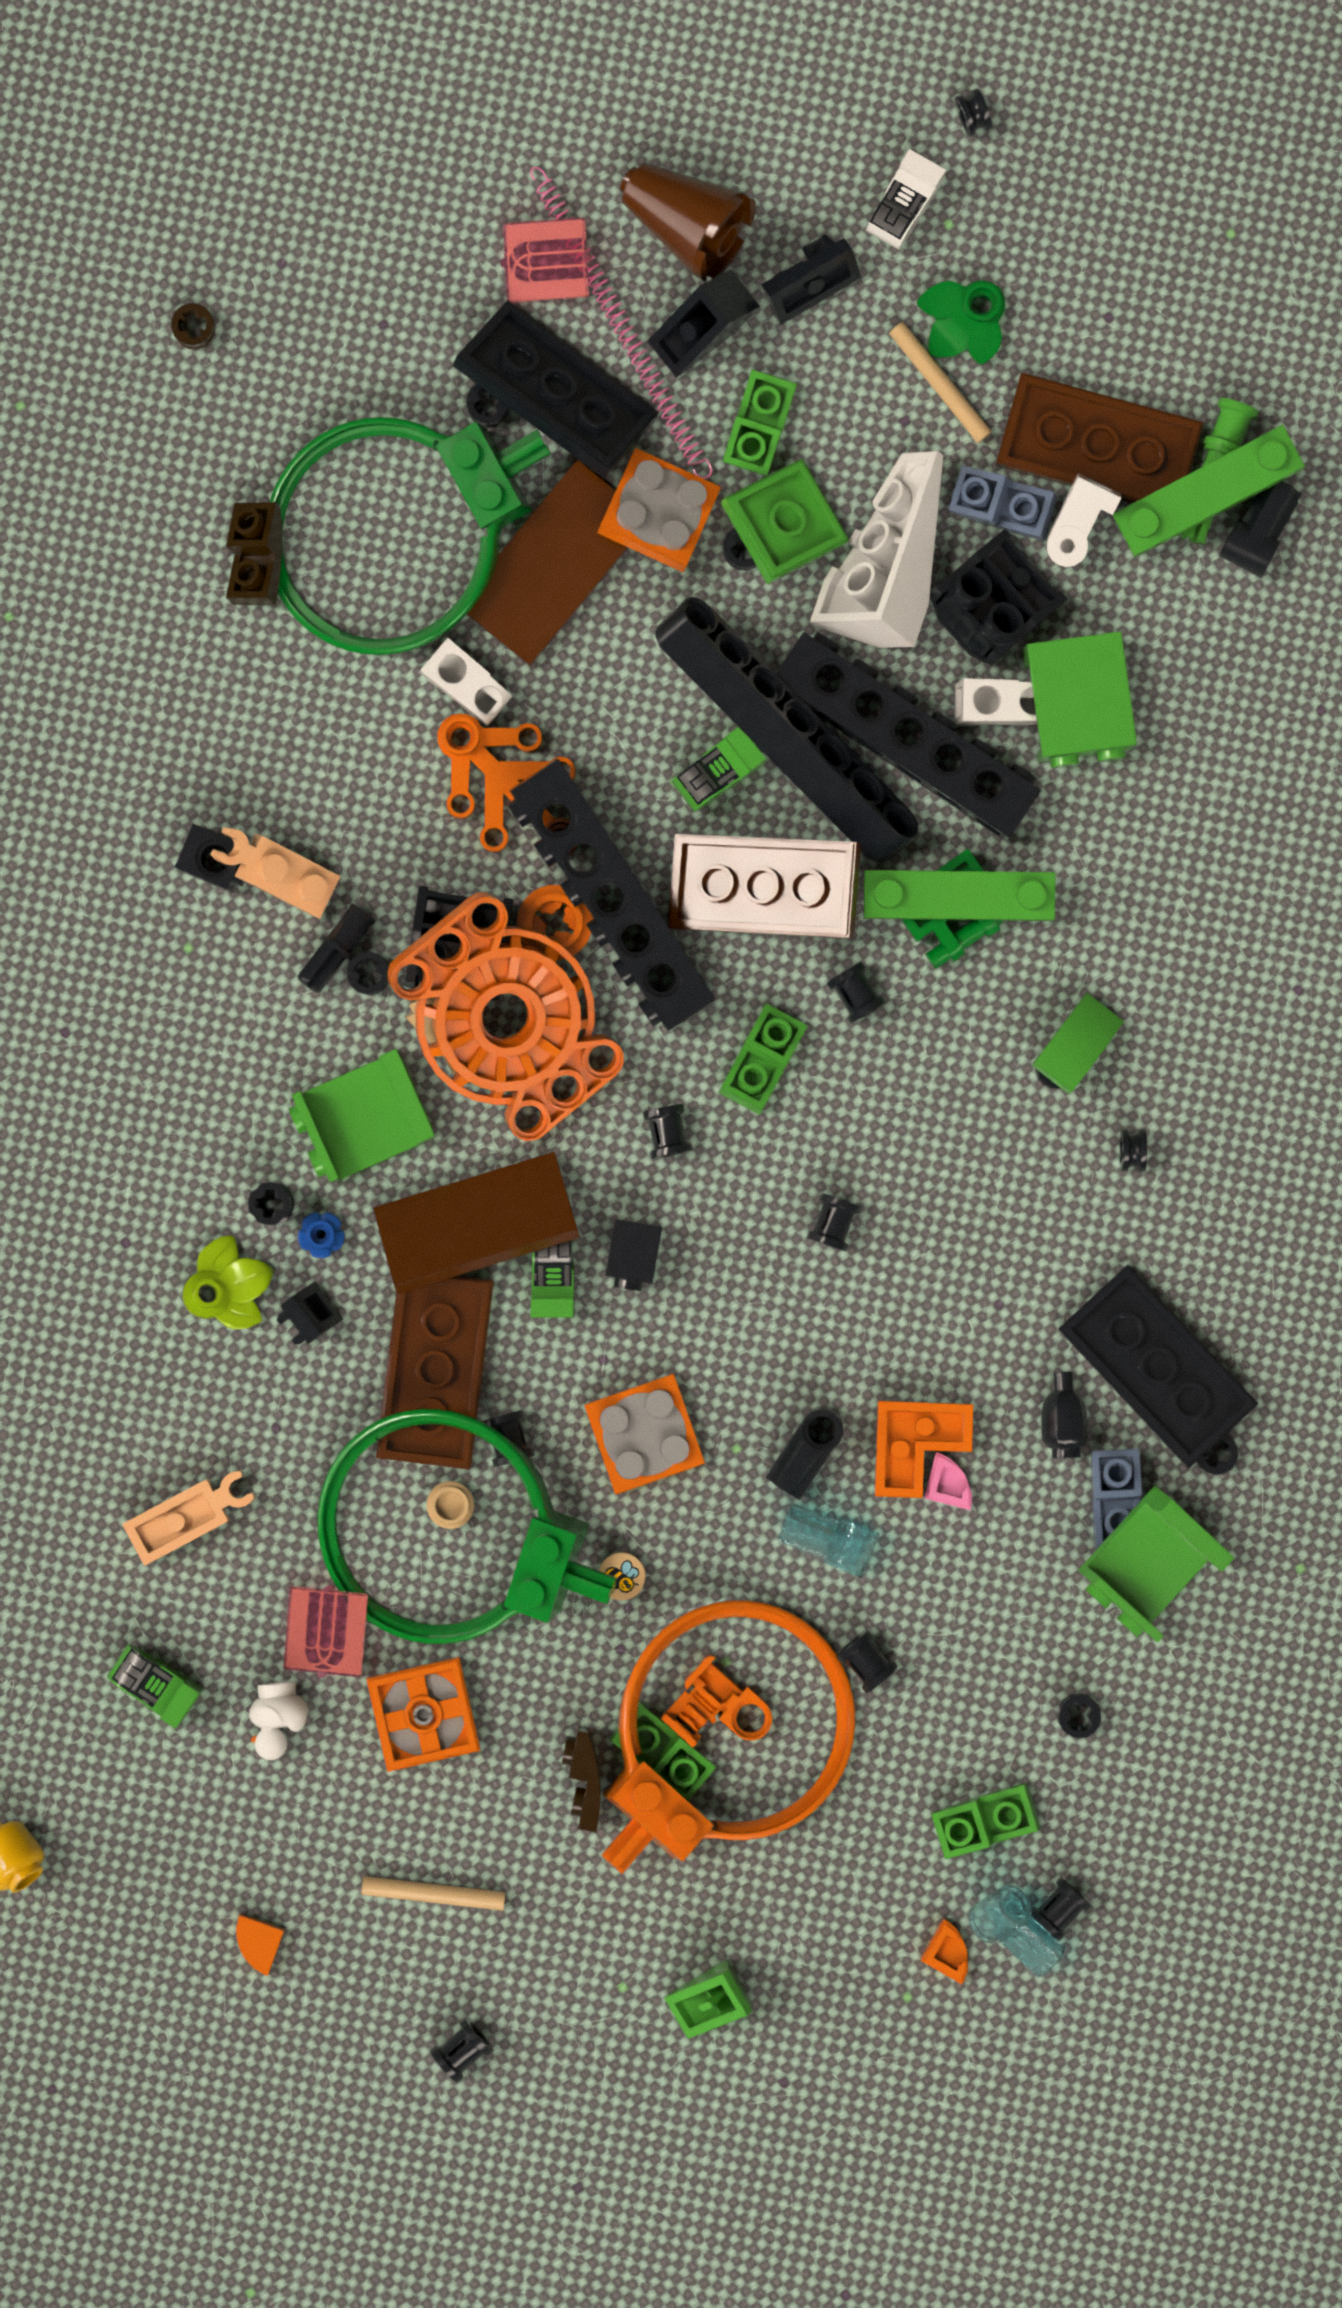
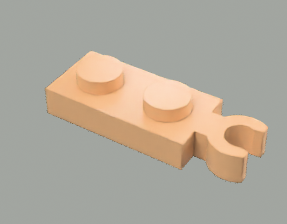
[211,827,341,919]
[122,1470,256,1566]

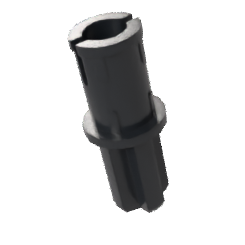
[298,903,376,993]

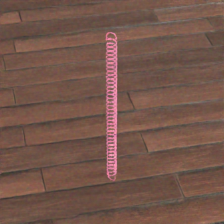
[530,167,712,479]

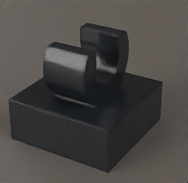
[277,1282,343,1345]

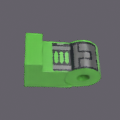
[672,727,766,812]
[530,1240,574,1318]
[107,1644,204,1729]

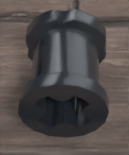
[827,962,887,1024]
[643,1104,693,1159]
[248,1182,294,1226]
[806,1193,862,1252]
[482,1410,535,1467]
[835,1629,898,1693]
[1029,1877,1093,1941]
[430,2018,494,2083]

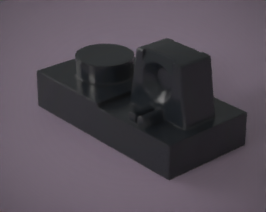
[761,234,862,325]

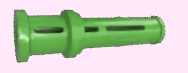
[1178,398,1259,545]

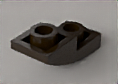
[226,502,282,605]
[562,1726,601,1833]

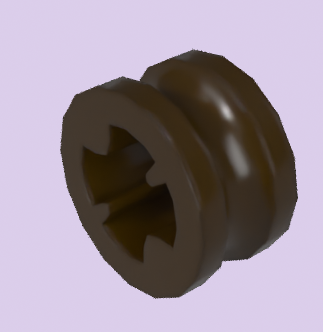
[171,303,215,350]

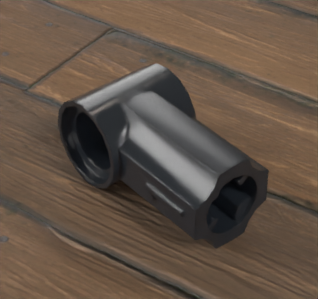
[1219,481,1301,578]
[765,1406,843,1500]

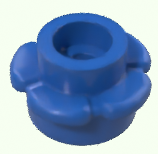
[298,1212,345,1258]

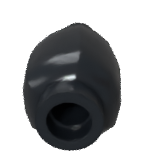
[1041,1371,1088,1458]

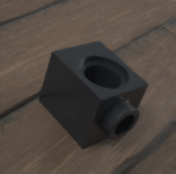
[175,824,245,893]
[605,1219,662,1291]

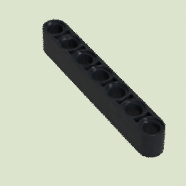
[655,597,918,863]

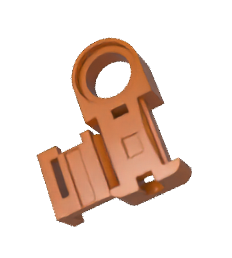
[661,1654,772,1748]

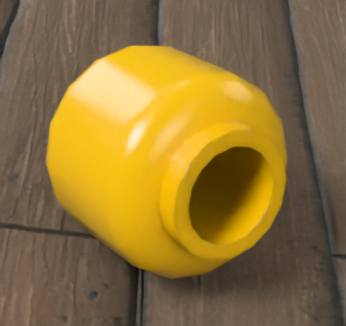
[0,1821,45,1893]

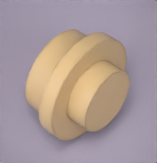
[427,1481,474,1529]

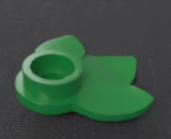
[916,280,1005,365]

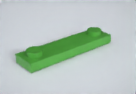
[1112,425,1305,558]
[863,870,1055,921]

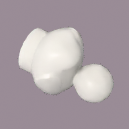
[249,1681,309,1760]

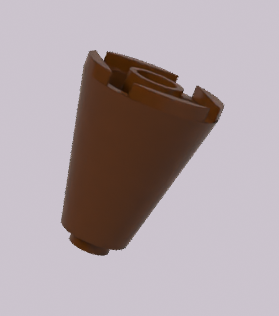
[620,163,756,282]

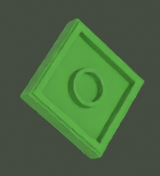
[721,458,849,585]

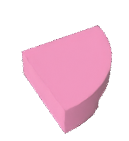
[924,1452,972,1510]

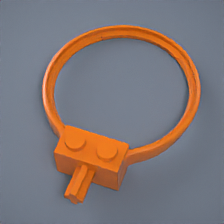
[601,1600,855,1874]

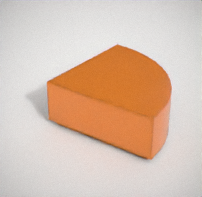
[236,1913,285,1976]
[920,1917,968,1984]

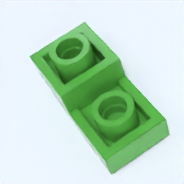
[722,369,798,476]
[1032,993,1124,1094]
[718,1003,808,1115]
[610,1701,716,1801]
[931,1782,1041,1860]

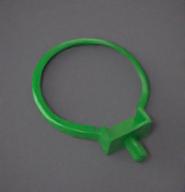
[269,417,551,655]
[317,1408,617,1644]

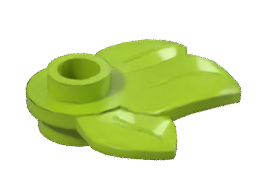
[182,1235,274,1330]

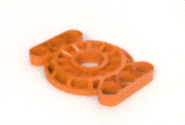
[387,892,624,1141]

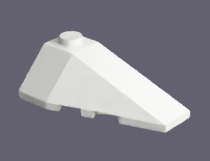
[810,451,943,648]

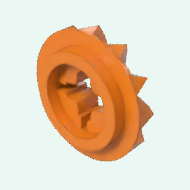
[517,885,592,961]

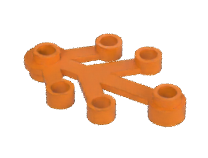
[437,713,579,855]

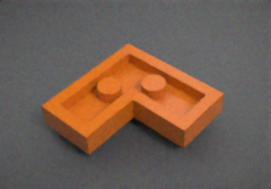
[874,1401,974,1498]

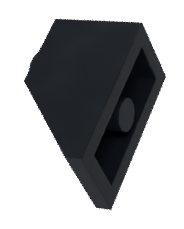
[647,270,760,378]

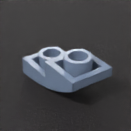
[948,465,1058,541]
[1091,1449,1142,1550]

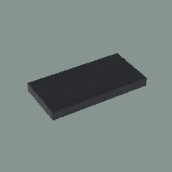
[452,300,659,479]
[1058,1264,1259,1469]

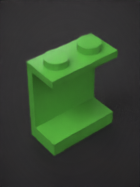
[1022,631,1137,768]
[288,1049,437,1183]
[1078,1486,1234,1643]

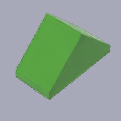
[664,1959,753,2039]

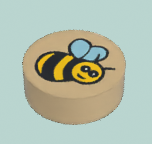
[599,1552,646,1600]

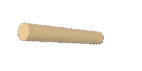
[889,322,992,444]
[361,1876,506,1911]

